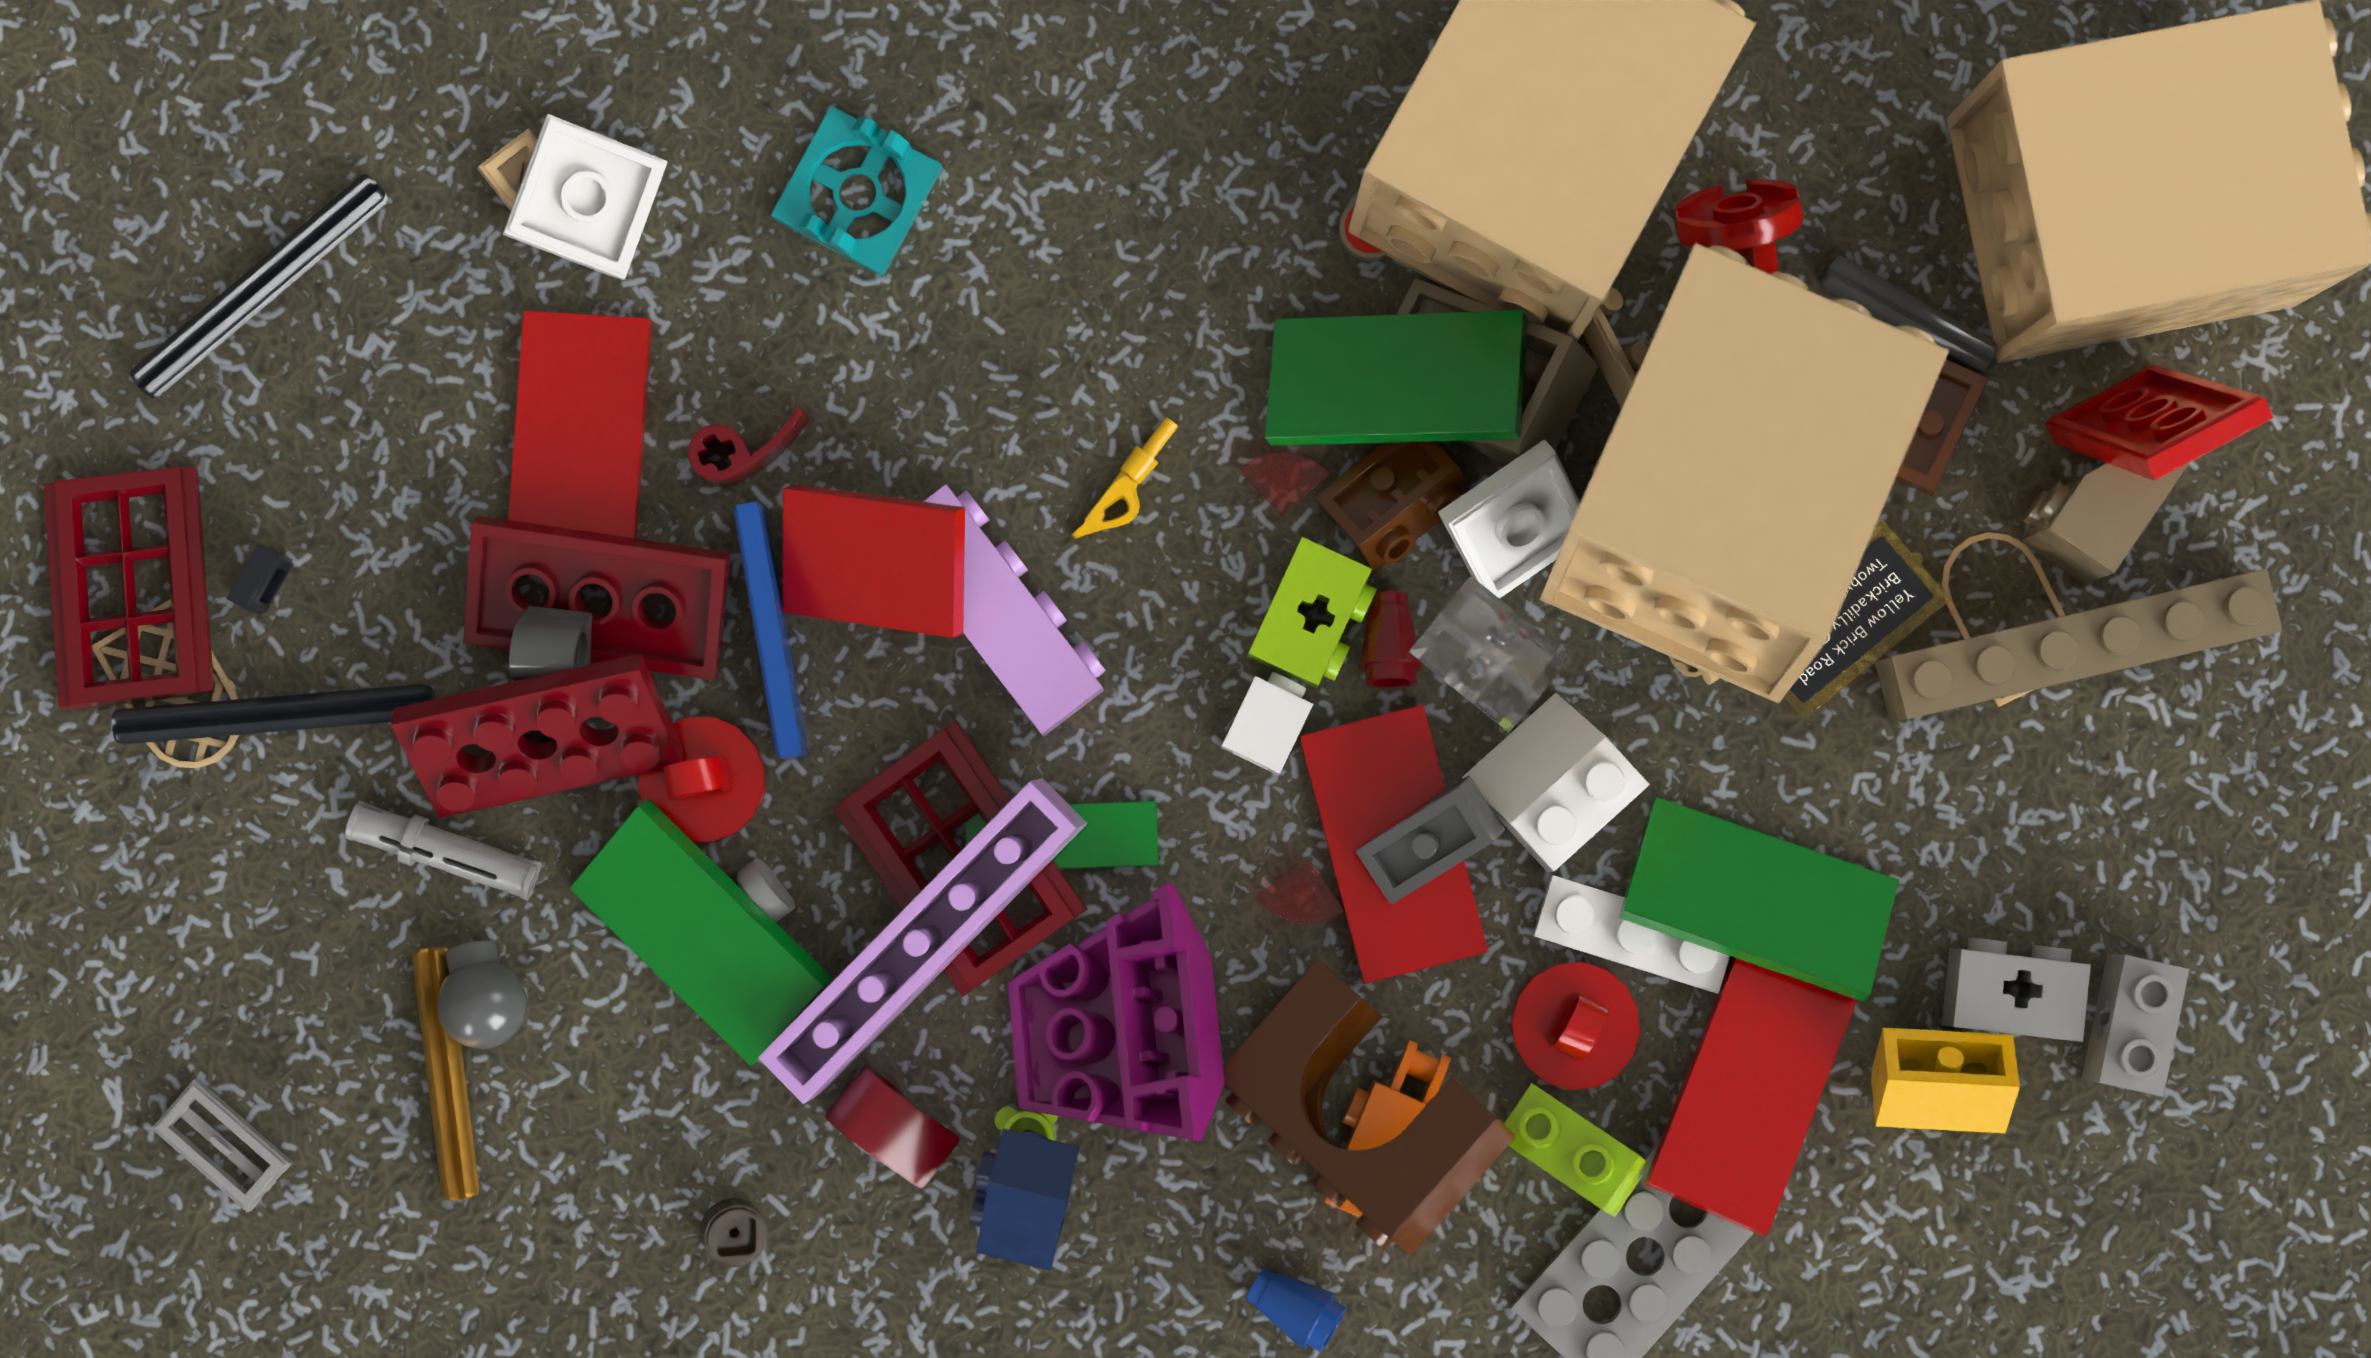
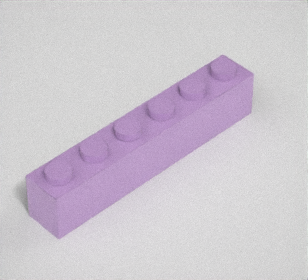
[758,778,1088,1104]

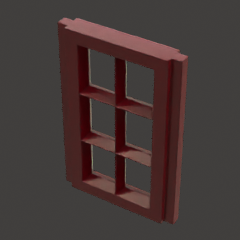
[44,467,215,710]
[832,720,1088,997]

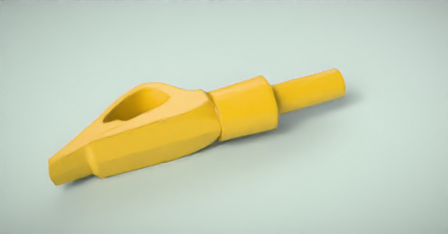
[1071,417,1178,539]

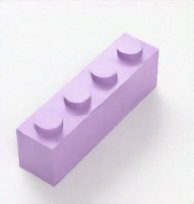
[923,484,1106,736]

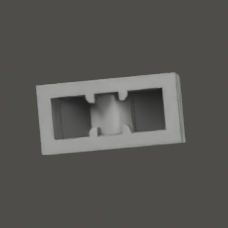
[1941,937,2091,1042]
[2082,954,2189,1097]

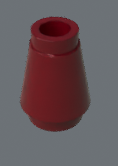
[1359,591,1423,689]

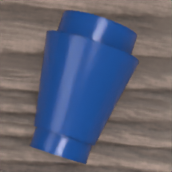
[1246,1267,1346,1353]

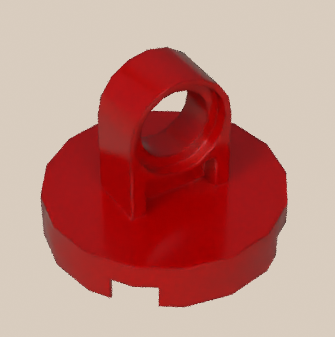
[1675,179,1804,275]
[638,717,766,843]
[1511,962,1640,1090]

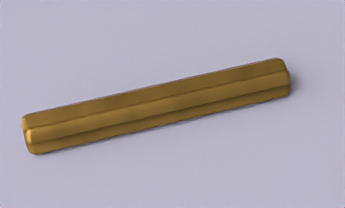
[412,946,480,1201]

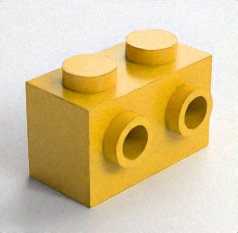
[1871,1028,2020,1133]

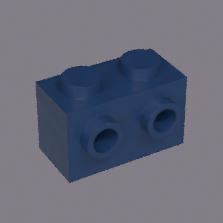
[969,1128,1080,1271]

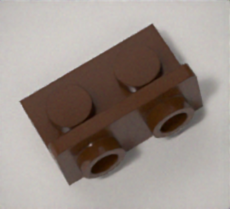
[1315,441,1470,573]

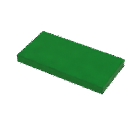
[1265,310,1528,446]
[1619,797,1899,1002]
[569,799,833,1067]

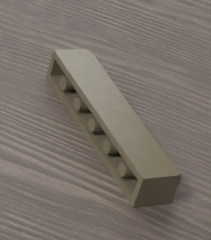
[1875,569,2283,723]

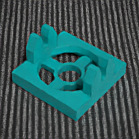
[771,106,943,277]

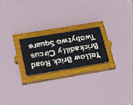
[1784,519,1951,720]

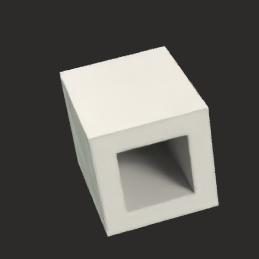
[1222,672,1313,776]

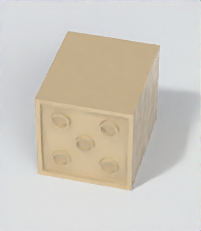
[1348,0,1756,341]
[1946,0,2371,363]
[1540,243,1949,703]

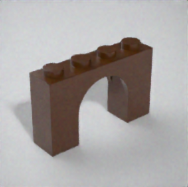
[1223,959,1517,1255]

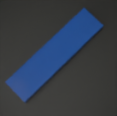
[733,501,809,760]

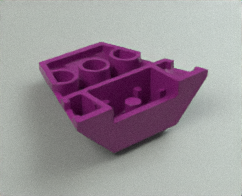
[1007,883,1225,1142]

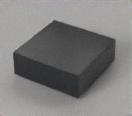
[226,543,294,614]

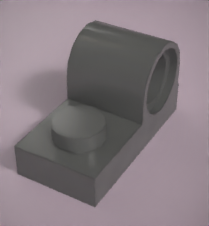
[509,606,592,738]
[1355,775,1505,905]

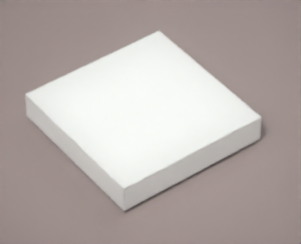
[502,114,668,280]
[1438,439,1580,605]

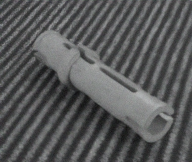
[345,800,542,901]

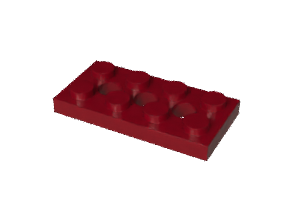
[463,516,731,680]
[391,653,684,818]

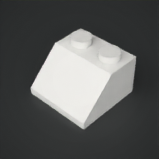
[1462,693,1650,872]

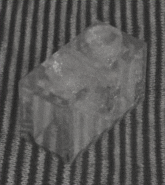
[1409,576,1570,733]

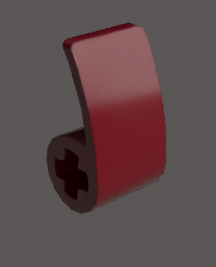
[688,405,809,488]
[825,1065,960,1188]

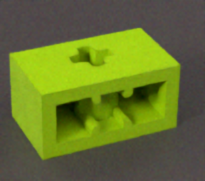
[1248,537,1377,689]
[1504,1083,1650,1217]

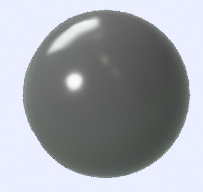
[437,941,527,1049]

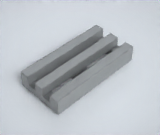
[151,1079,293,1212]

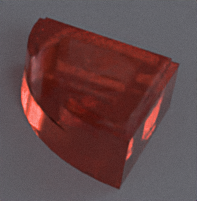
[1240,453,1329,518]
[1255,859,1345,923]

